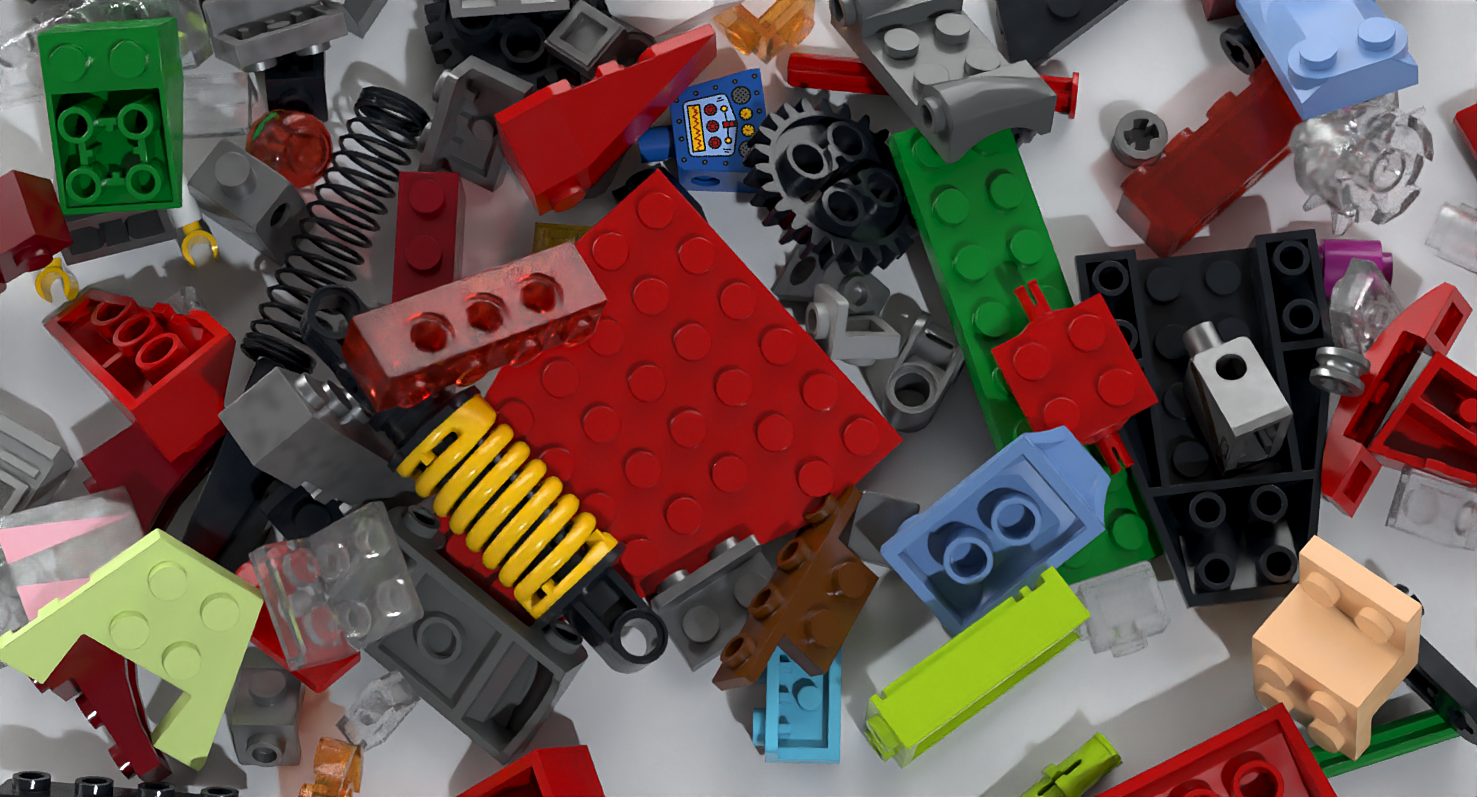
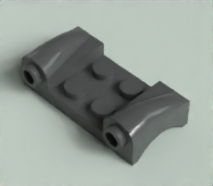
[829,0,1057,165]
[316,505,588,766]

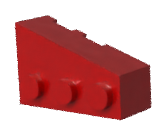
[1367,351,1477,493]

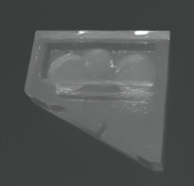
[1329,257,1405,356]

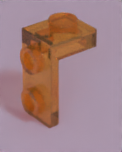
[713,0,815,65]

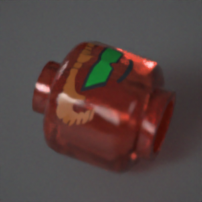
[245,109,334,188]

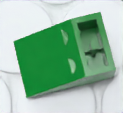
[37,17,184,215]

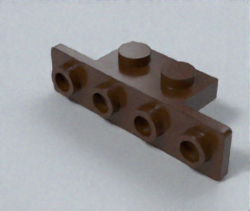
[712,486,879,691]

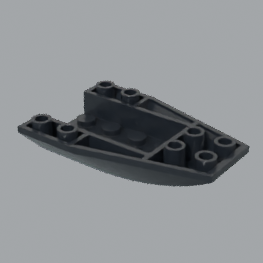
[1074,229,1334,609]

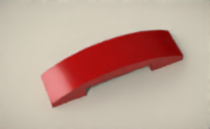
[1321,282,1473,518]

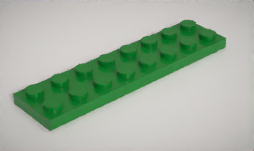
[887,127,1164,586]

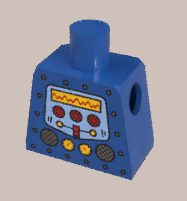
[638,68,767,193]

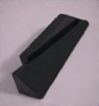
[181,355,288,574]

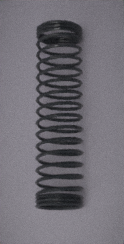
[240,86,430,374]

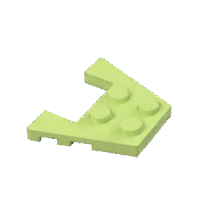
[0,528,264,772]

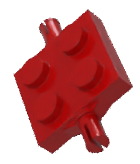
[990,279,1159,476]

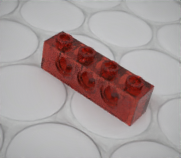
[341,241,608,413]

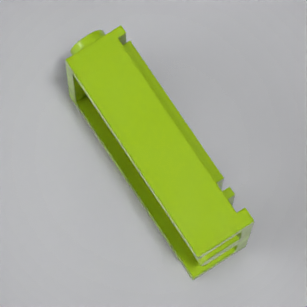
[863,565,1091,769]

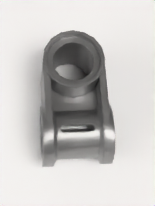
[882,311,966,433]

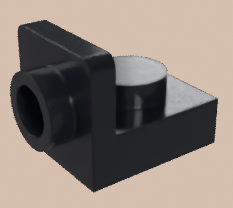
[265,51,328,125]
[258,478,362,572]

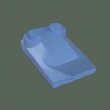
[1236,0,1418,121]
[880,425,1111,637]

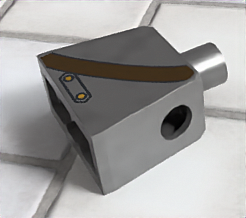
[187,138,316,267]
[1181,321,1293,478]

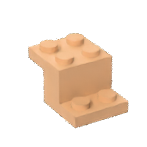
[1252,535,1422,762]

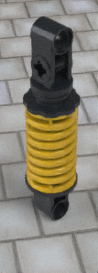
[300,284,668,674]

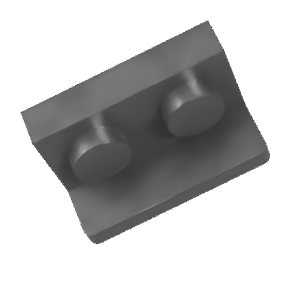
[651,534,775,672]

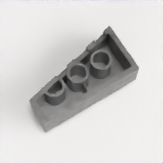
[218,366,425,527]

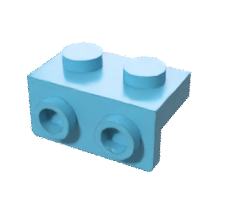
[753,646,842,765]

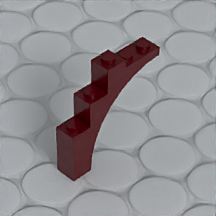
[28,405,228,782]

